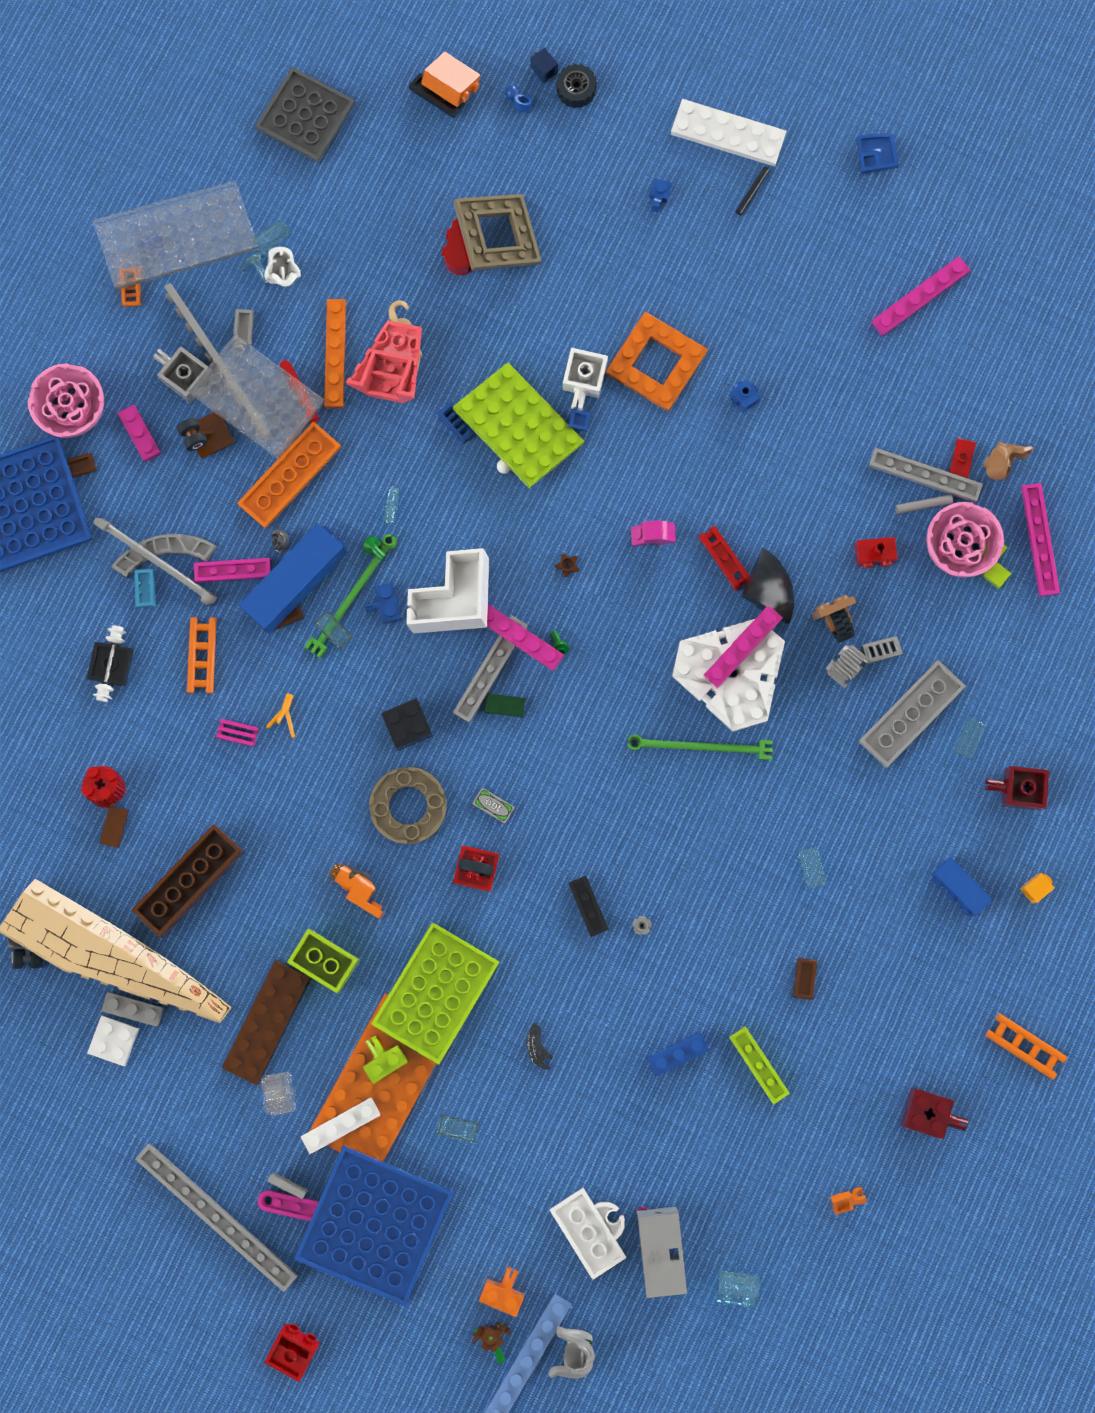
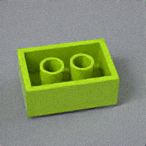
[287,928,360,994]

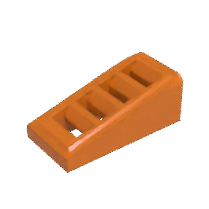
[119,268,141,307]

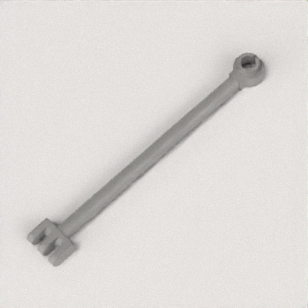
[94,518,218,606]

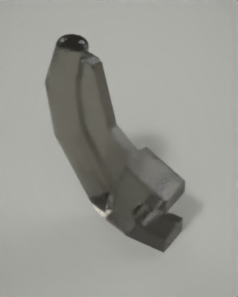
[526,1023,553,1070]

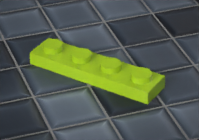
[729,1026,790,1105]

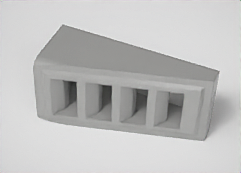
[860,636,903,665]

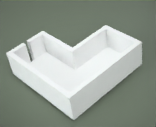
[407,548,489,633]

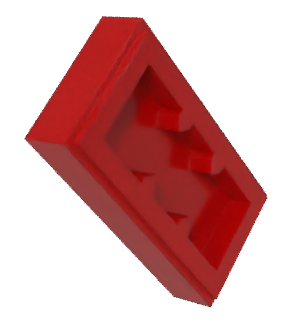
[949,438,976,478]

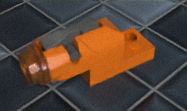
[329,863,385,919]

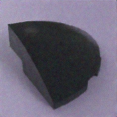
[741,548,794,624]

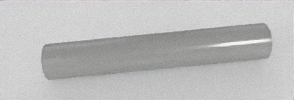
[895,494,953,514]

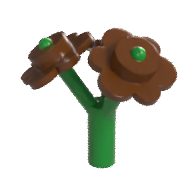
[472,1322,512,1363]

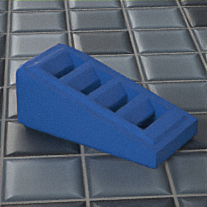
[438,401,475,444]

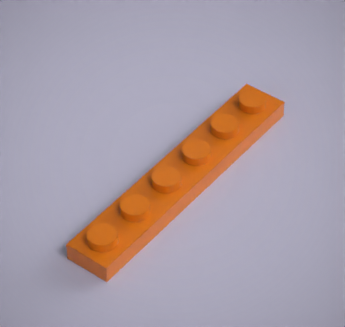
[324,299,346,409]

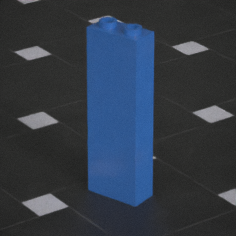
[238,523,348,635]

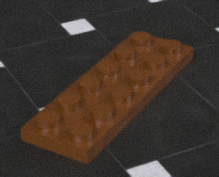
[222,960,311,1085]

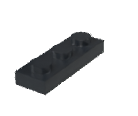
[409,73,464,118]
[568,876,609,937]

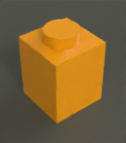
[1020,873,1055,904]

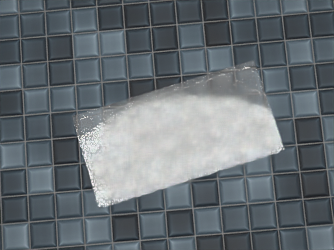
[93,180,258,290]

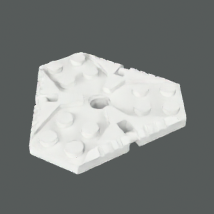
[672,619,785,732]

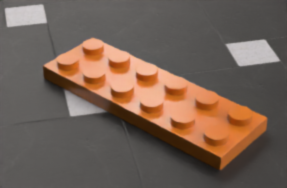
[237,421,342,529]

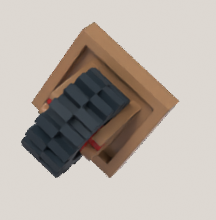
[811,594,856,643]

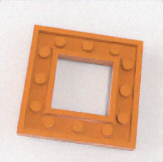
[605,311,708,412]

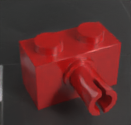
[854,537,898,569]

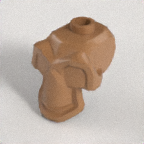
[984,441,1033,481]

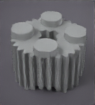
[826,645,870,689]

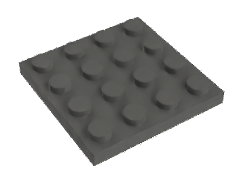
[255,67,356,163]

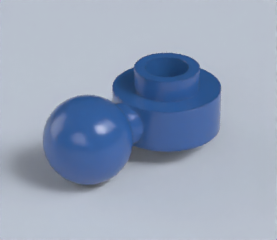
[505,85,532,112]

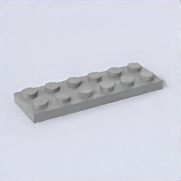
[858,660,966,768]

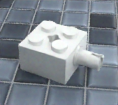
[563,348,608,411]

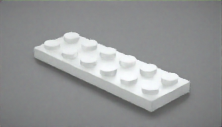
[671,99,786,167]

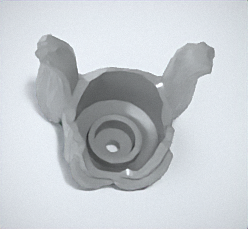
[548,1326,595,1379]

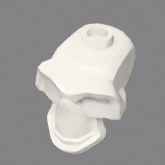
[265,246,301,287]

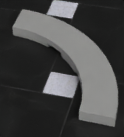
[111,534,217,578]

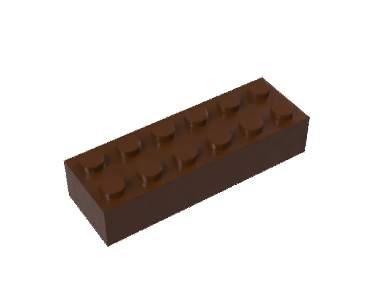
[131,824,245,938]

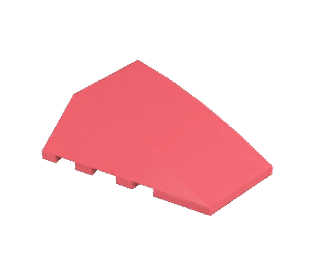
[346,320,422,403]

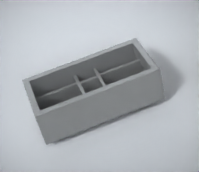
[637,1207,687,1298]

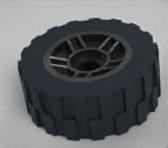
[557,64,597,108]

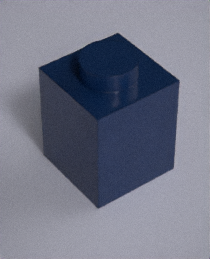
[530,48,558,83]

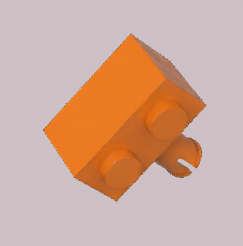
[479,1266,524,1317]

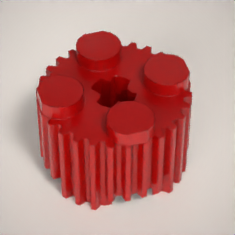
[81,765,127,809]

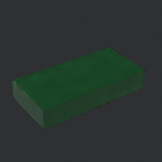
[485,693,525,718]

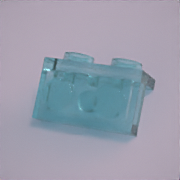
[716,1270,759,1308]

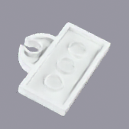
[550,1188,626,1280]

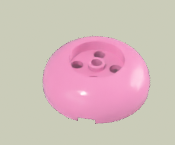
[28,364,104,438]
[926,502,1004,578]

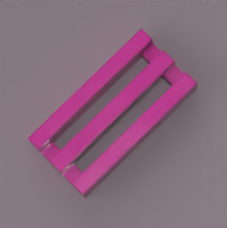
[216,719,259,747]

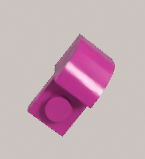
[631,521,676,547]

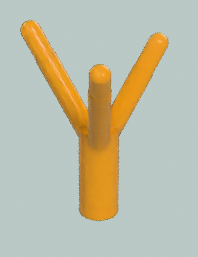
[266,693,295,738]

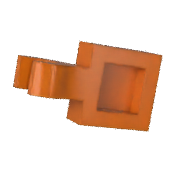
[830,1187,867,1215]

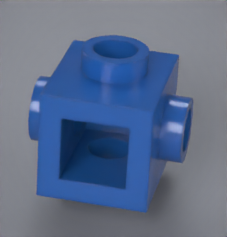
[730,380,761,413]

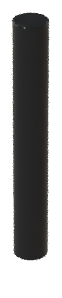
[735,166,770,216]

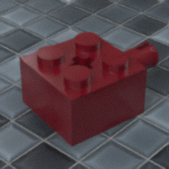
[985,766,1049,811]
[901,1087,968,1139]

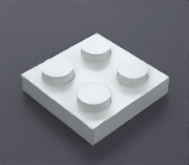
[87,1016,140,1066]

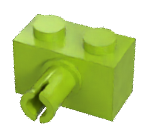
[363,1035,409,1084]

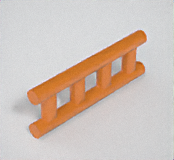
[187,617,217,694]
[985,1013,1067,1080]

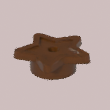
[555,554,579,578]

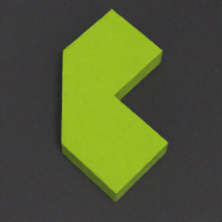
[982,542,1011,589]

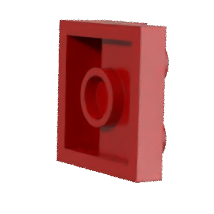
[264,1323,320,1382]

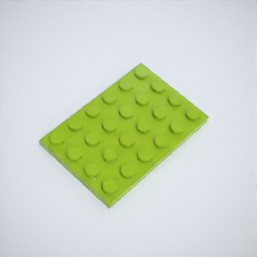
[453,363,584,489]
[371,922,500,1065]

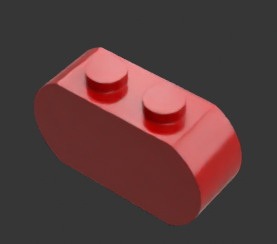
[442,218,472,275]

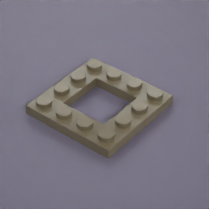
[453,194,542,271]

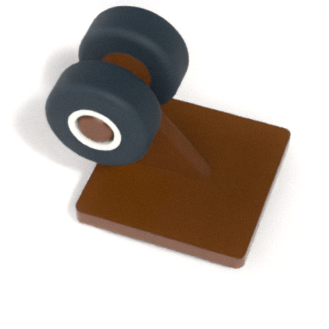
[177,410,235,459]

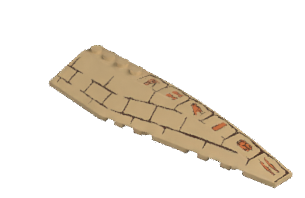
[0,879,232,1023]

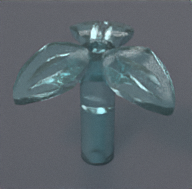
[242,252,268,284]

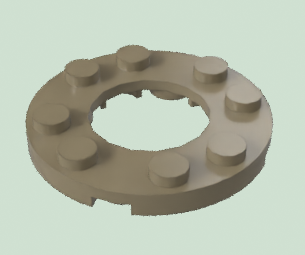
[369,767,447,844]

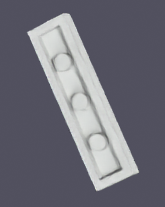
[301,1097,381,1154]

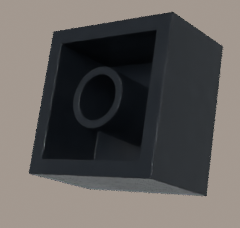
[381,698,433,751]

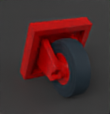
[453,845,500,892]

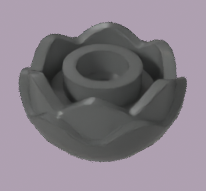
[272,529,289,553]

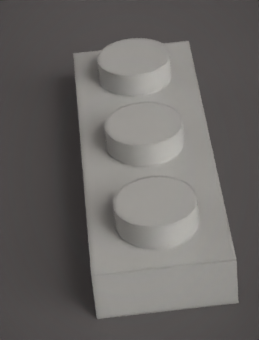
[101,992,164,1027]

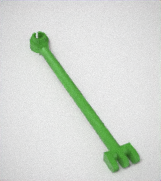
[304,534,397,658]
[627,735,773,760]

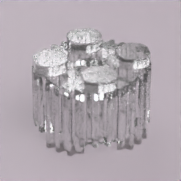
[261,1072,296,1115]

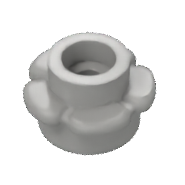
[632,916,652,935]

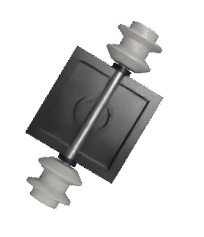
[87,625,134,702]

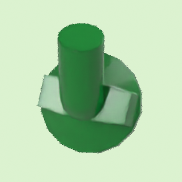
[362,536,386,561]
[550,630,570,656]

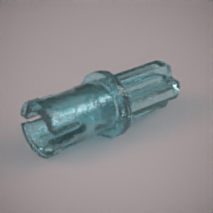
[382,486,400,525]

